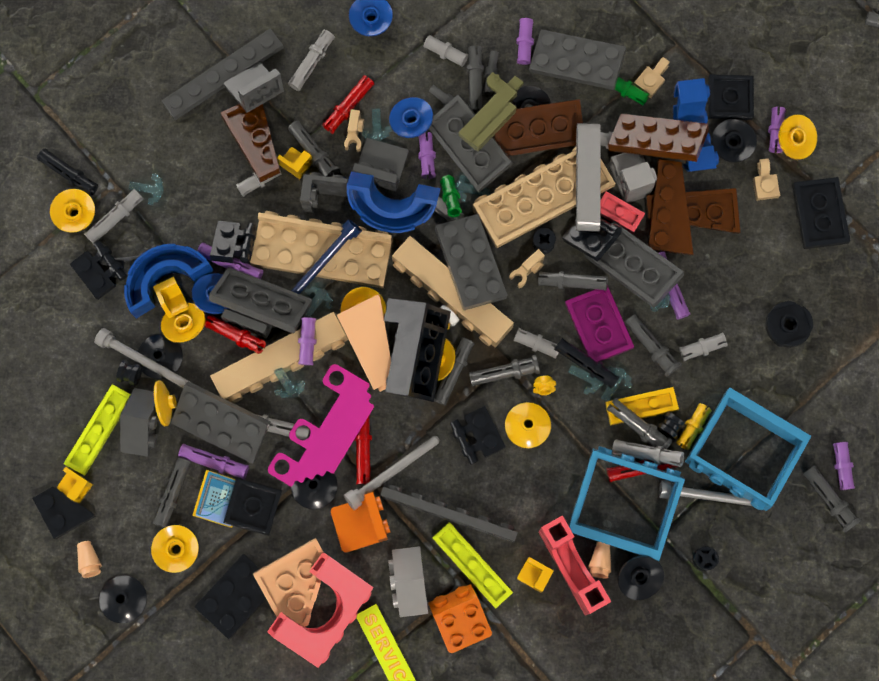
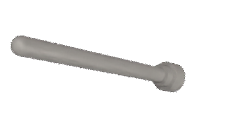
[94,328,192,388]
[343,436,440,510]
[659,480,752,506]

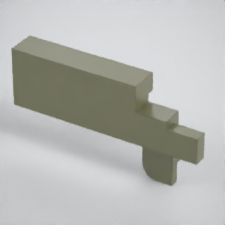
[458,72,523,152]

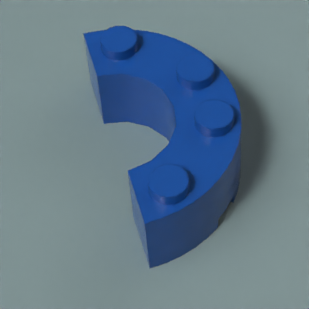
[673,78,719,172]
[347,171,441,233]
[124,244,214,319]

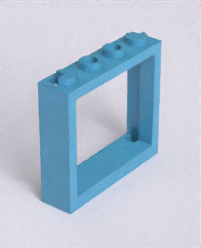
[685,388,811,511]
[569,446,685,561]

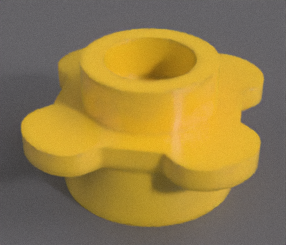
[533,376,556,395]

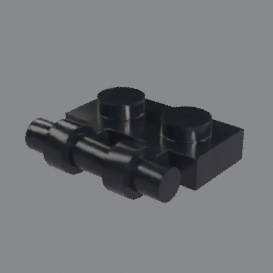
[210,221,257,263]
[70,241,127,300]
[450,406,506,465]

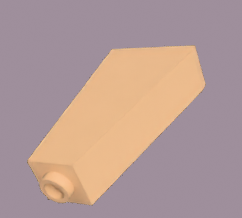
[337,295,391,392]

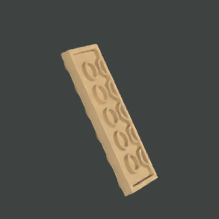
[472,147,616,248]
[250,211,393,288]

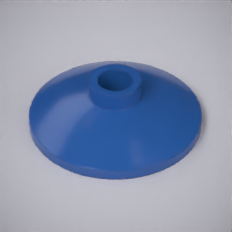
[349,0,393,36]
[389,97,433,138]
[192,273,230,314]

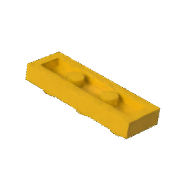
[605,387,679,426]

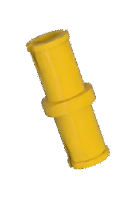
[676,403,712,450]

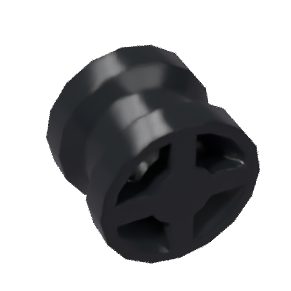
[532,228,556,254]
[116,359,142,386]
[657,412,686,441]
[692,546,719,571]

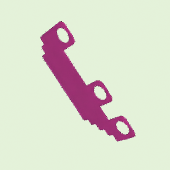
[268,364,374,487]

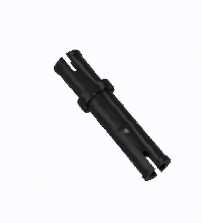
[37,148,98,196]
[554,338,620,389]

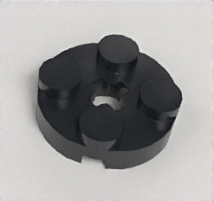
[765,301,813,348]

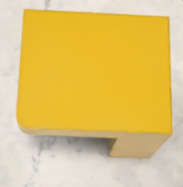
[277,147,312,179]
[153,277,189,318]
[57,467,93,504]
[517,557,554,593]

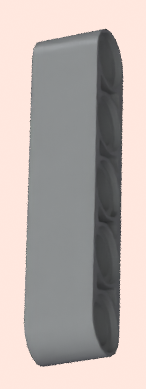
[576,123,601,231]

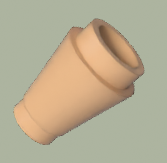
[77,541,102,578]
[588,542,611,579]

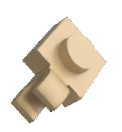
[634,57,670,98]
[344,109,364,152]
[753,158,780,201]
[509,249,545,288]

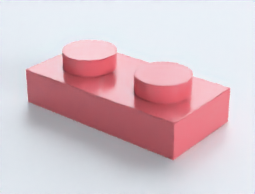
[600,191,645,234]

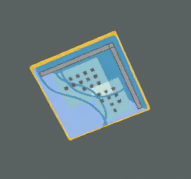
[192,470,236,528]

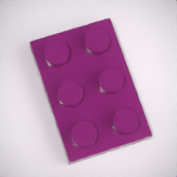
[565,285,634,362]

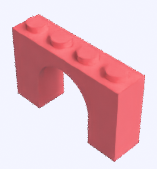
[538,515,611,616]
[267,552,374,668]

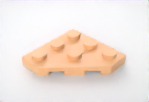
[253,538,323,627]

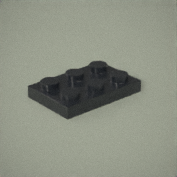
[792,177,850,249]
[195,554,266,639]

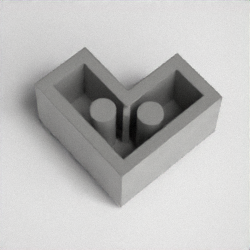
[609,153,657,203]
[388,546,428,617]

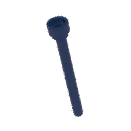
[291,219,362,294]

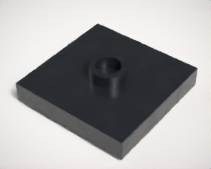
[708,74,754,120]
[223,478,282,536]

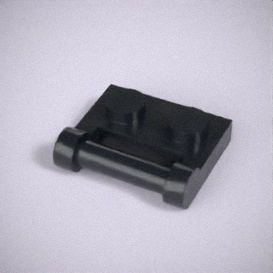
[562,218,622,262]

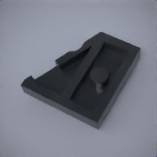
[32,487,96,539]

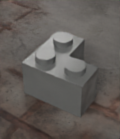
[120,388,158,457]

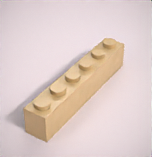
[392,236,514,348]
[210,312,348,403]

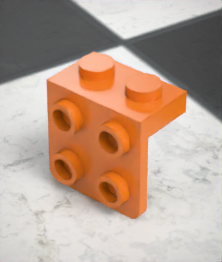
[331,492,390,553]
[428,584,492,653]

